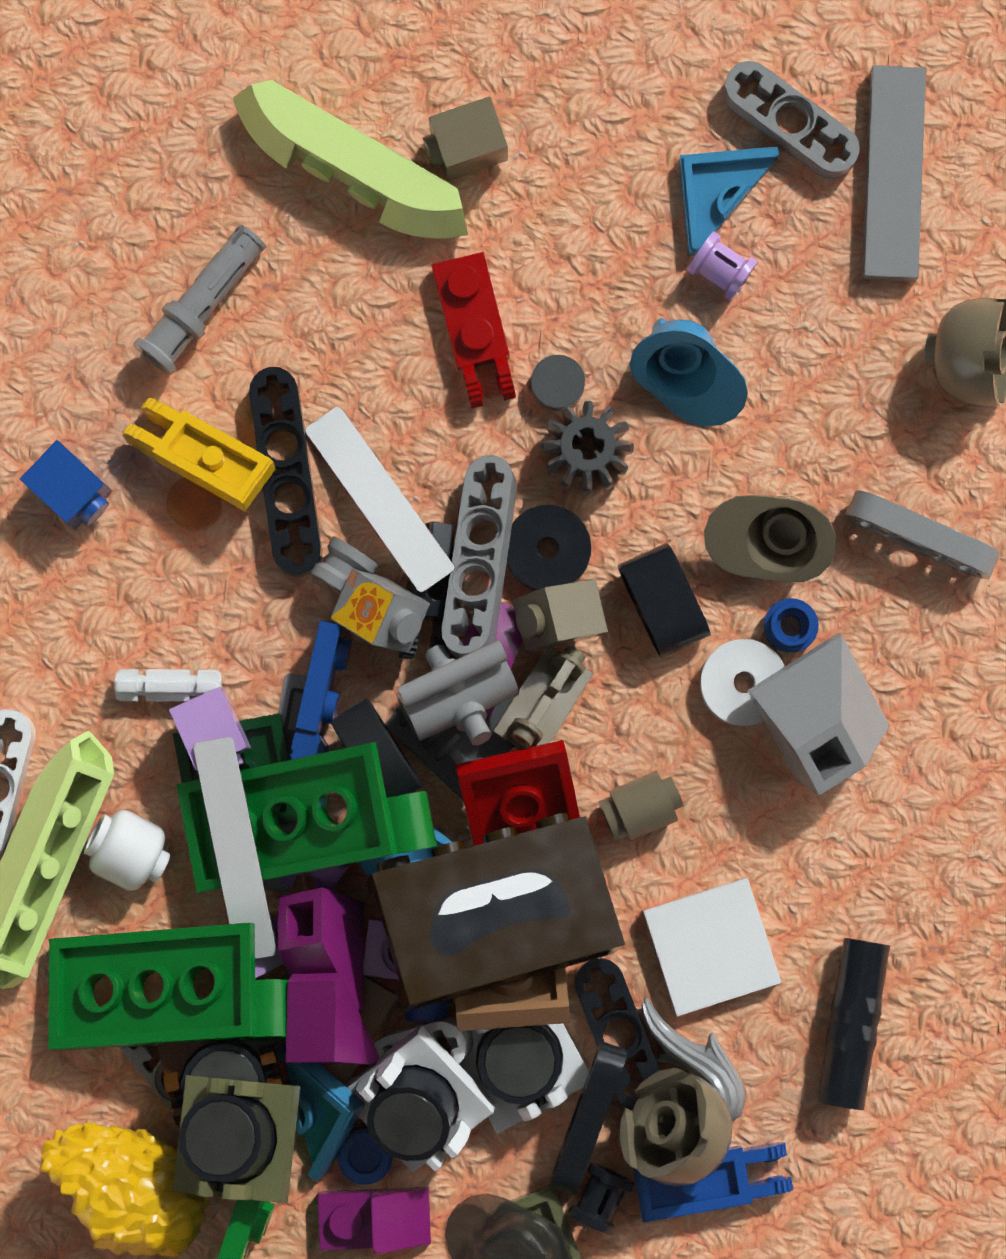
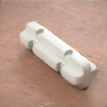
[114,669,222,702]

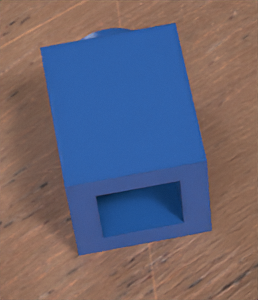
[20,440,112,530]

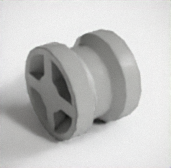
[310,536,379,594]

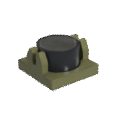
[173,1075,300,1203]

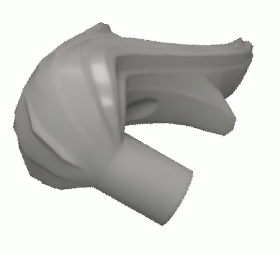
[641,997,746,1122]

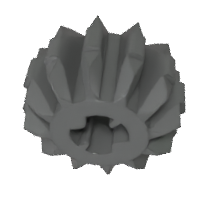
[541,401,634,495]

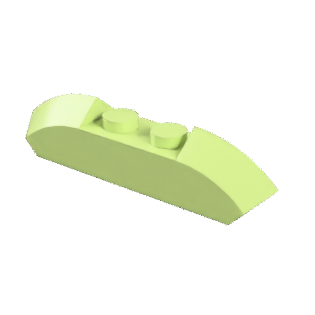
[233,80,468,239]
[0,731,114,989]

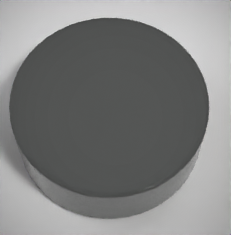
[531,355,585,411]

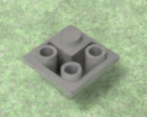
[747,633,890,796]

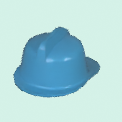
[629,318,748,427]

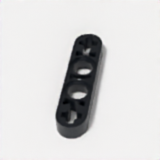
[249,367,323,577]

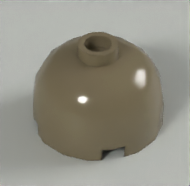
[925,298,1006,406]
[619,1068,733,1186]

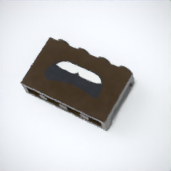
[366,813,625,1013]

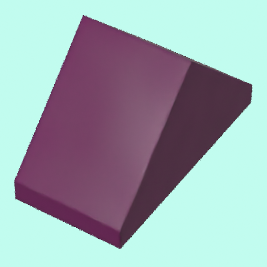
[286,973,379,1065]

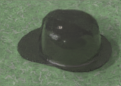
[445,1193,572,1259]

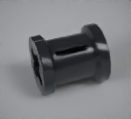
[567,1162,635,1235]

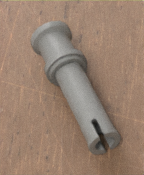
[133,224,266,375]

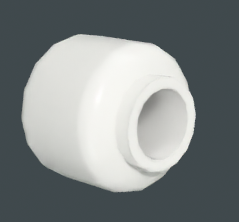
[84,810,170,891]

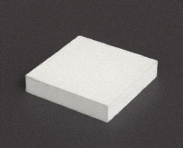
[642,878,781,1016]

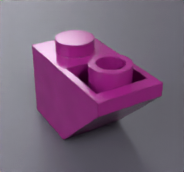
[278,887,364,1011]

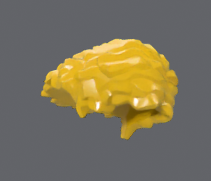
[39,1122,209,1257]

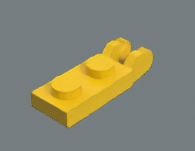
[122,398,275,511]

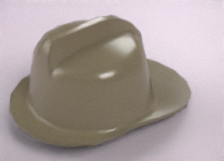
[704,495,836,582]

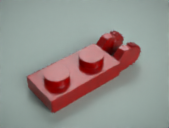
[432,252,516,409]

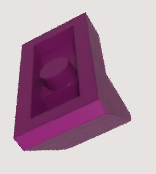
[318,1187,431,1254]

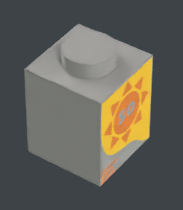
[330,569,430,653]

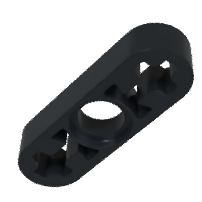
[574,957,660,1111]
[549,1041,628,1195]

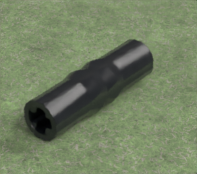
[818,938,890,1110]

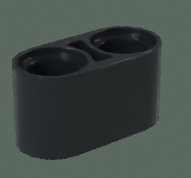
[618,542,711,658]

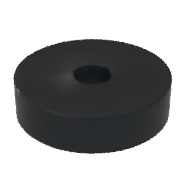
[507,505,591,591]

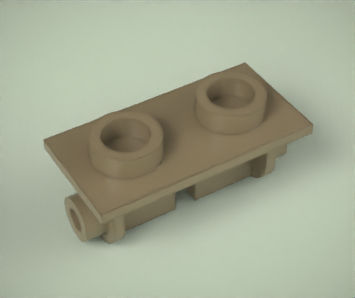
[492,646,594,750]

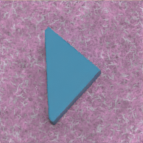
[679,147,779,256]
[276,1042,365,1182]

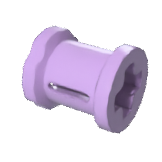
[687,231,758,302]

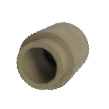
[598,770,684,842]

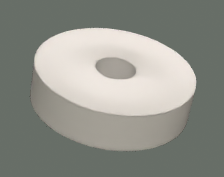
[699,639,785,727]

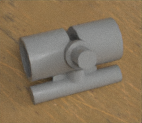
[397,640,519,745]

